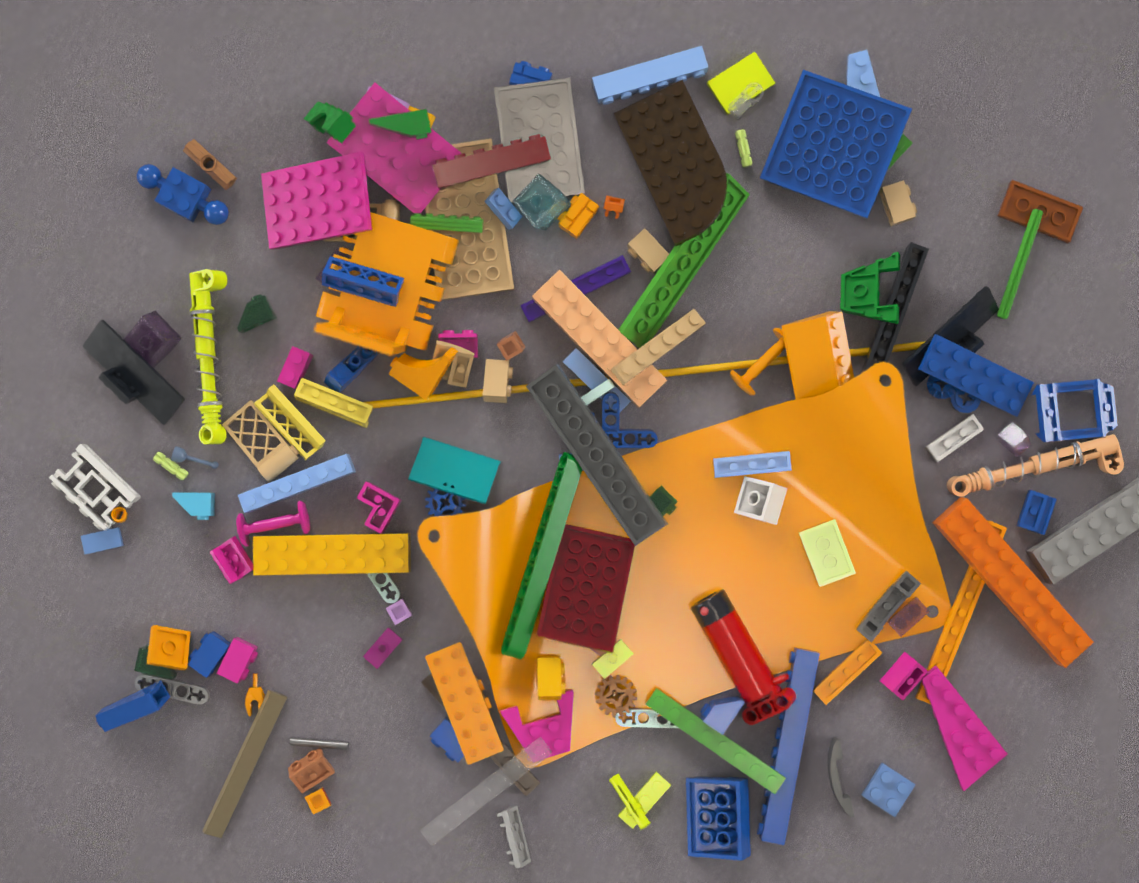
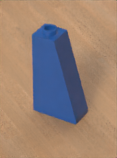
[95,680,170,732]

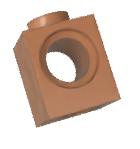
[497,331,526,361]

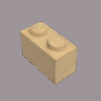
[879,180,917,227]
[627,228,669,274]
[483,359,513,403]

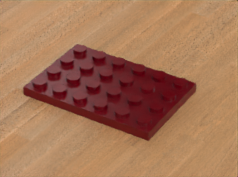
[536,524,635,653]

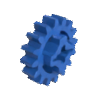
[425,487,467,517]

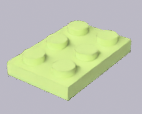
[799,519,856,587]

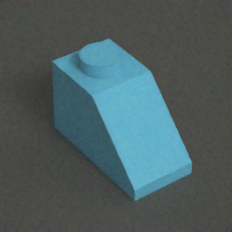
[172,493,215,520]

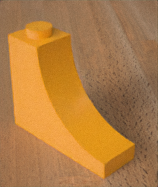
[389,347,458,400]

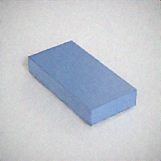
[81,527,124,555]

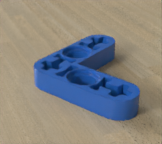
[602,392,658,448]

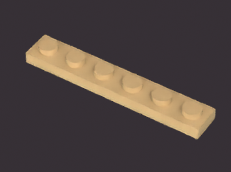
[611,309,706,385]

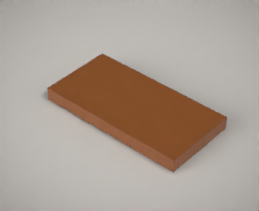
[997,180,1083,243]

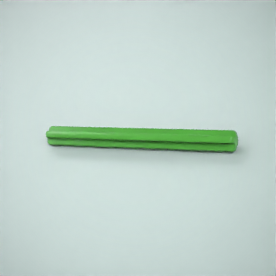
[997,209,1043,319]

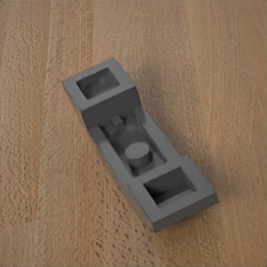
[856,571,921,642]
[827,737,854,817]

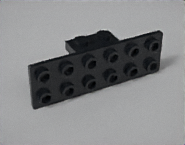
[902,286,999,386]
[83,320,185,425]

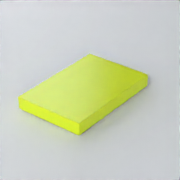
[707,52,775,115]

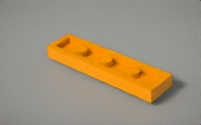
[813,639,882,705]

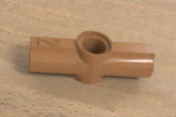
[183,139,237,190]

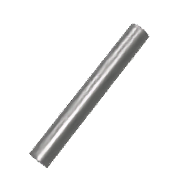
[290,738,349,750]

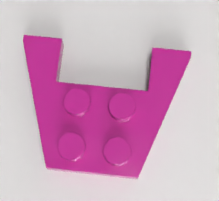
[500,689,573,762]

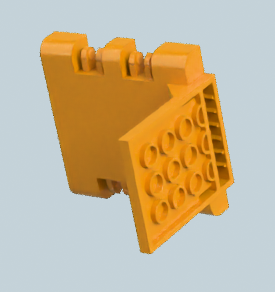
[314,212,459,355]

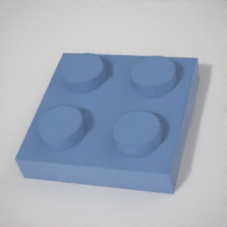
[861,763,916,817]

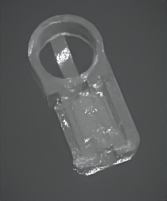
[728,82,764,119]

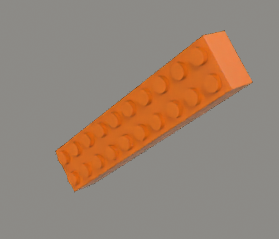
[932,497,1094,668]

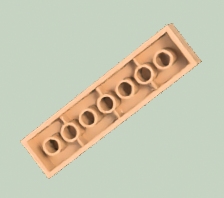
[532,269,667,409]

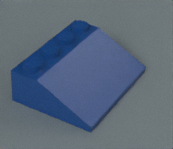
[686,777,751,861]

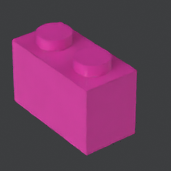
[277,346,314,389]
[216,637,258,683]
[880,652,928,700]

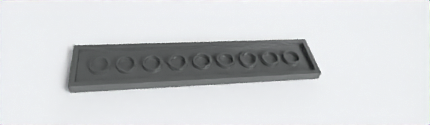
[526,364,668,546]

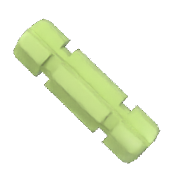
[735,129,752,167]
[153,452,188,480]

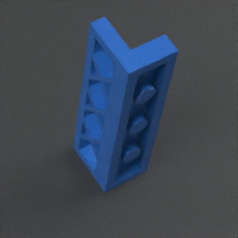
[322,256,404,307]

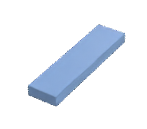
[563,348,631,412]
[713,451,792,478]

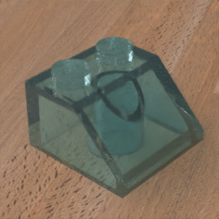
[513,173,571,231]

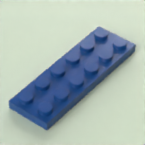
[918,334,1034,417]

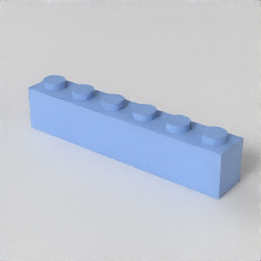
[592,46,708,105]
[238,454,356,513]

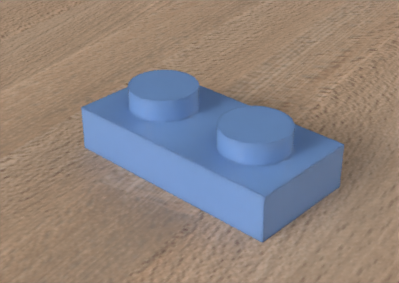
[484,188,522,230]

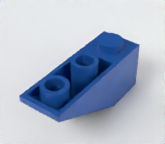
[324,345,380,393]

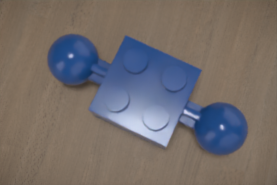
[137,164,229,225]

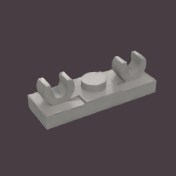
[497,805,531,868]

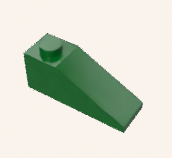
[369,109,431,140]

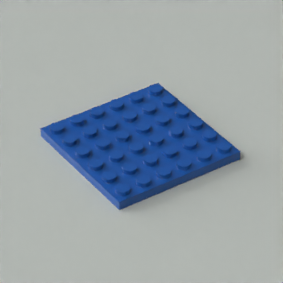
[760,70,912,219]

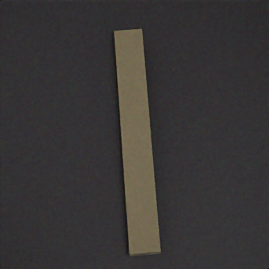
[202,690,287,838]

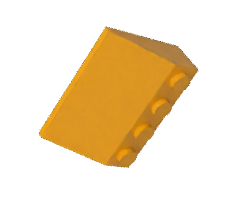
[781,311,854,399]

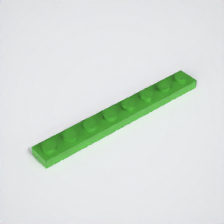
[646,688,786,794]

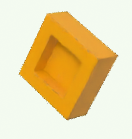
[305,787,332,815]

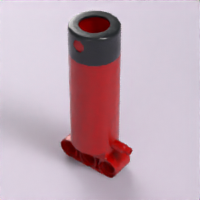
[691,589,796,725]

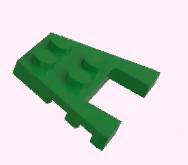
[840,252,900,324]

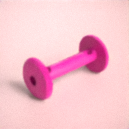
[236,501,310,547]

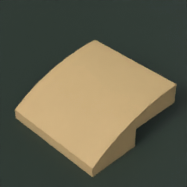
[432,340,474,388]

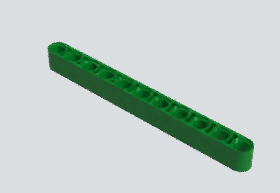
[501,452,583,659]

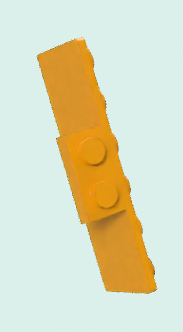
[425,642,504,765]

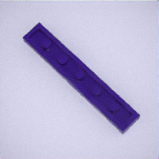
[520,255,631,323]

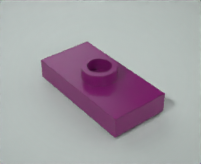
[363,627,403,669]

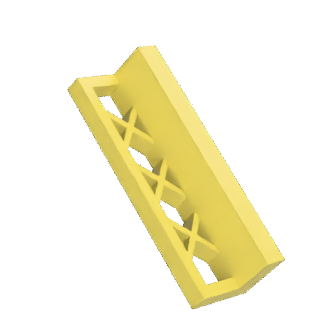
[294,378,373,428]
[254,385,326,461]

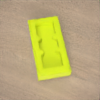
[592,639,634,679]

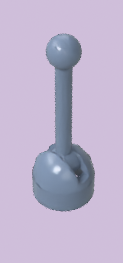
[171,446,219,469]

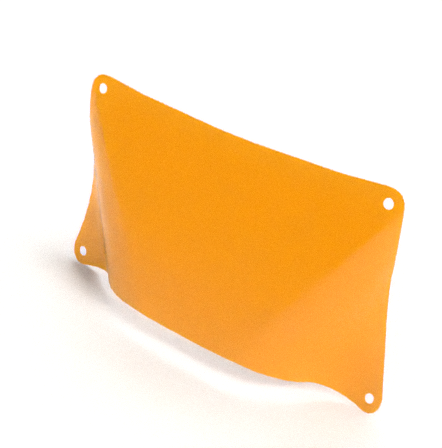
[418,362,951,768]

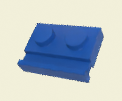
[1016,490,1057,535]

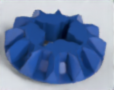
[927,375,957,399]
[950,389,981,413]

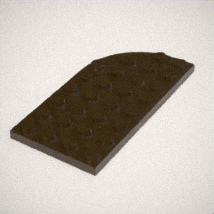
[613,80,727,246]

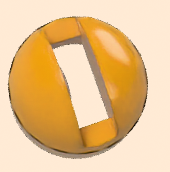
[111,507,128,523]

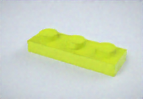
[618,771,671,829]

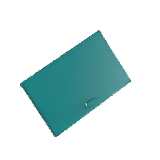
[408,437,501,505]

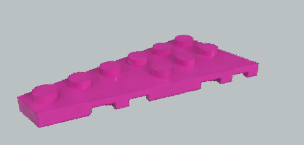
[921,666,1008,791]

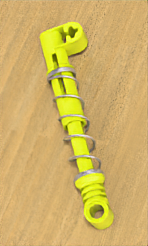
[189,269,228,444]

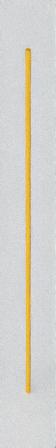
[364,341,926,409]

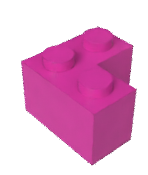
[357,481,402,534]

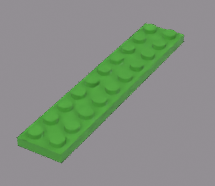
[618,173,750,349]

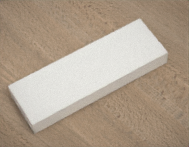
[925,414,984,462]

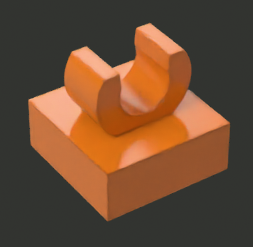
[603,195,625,219]

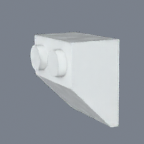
[734,476,787,525]

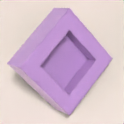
[386,598,413,625]

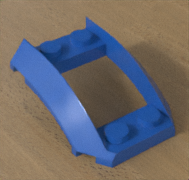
[1031,379,1118,442]

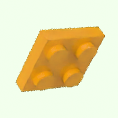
[147,625,191,671]

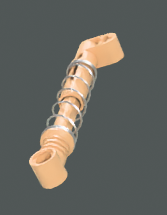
[947,434,1124,497]

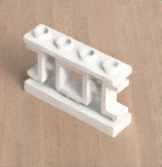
[49,444,141,530]

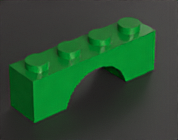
[304,101,356,143]

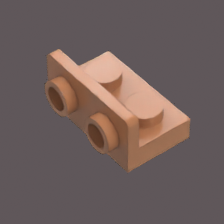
[288,748,335,793]

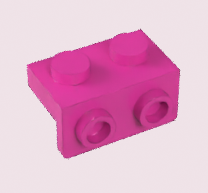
[438,330,478,358]
[210,536,253,584]

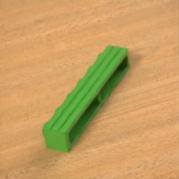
[410,213,484,233]

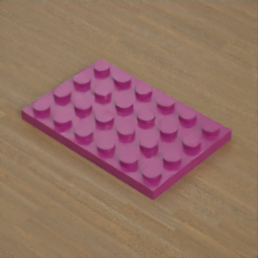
[327,82,462,213]
[261,152,372,250]

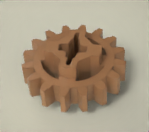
[595,675,637,718]

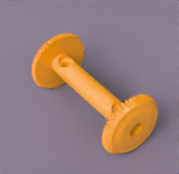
[730,328,785,396]

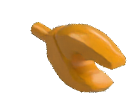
[245,673,265,717]

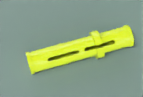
[609,774,651,830]

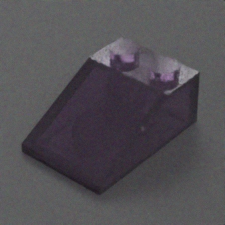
[124,311,182,368]

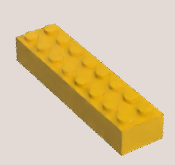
[253,533,411,575]

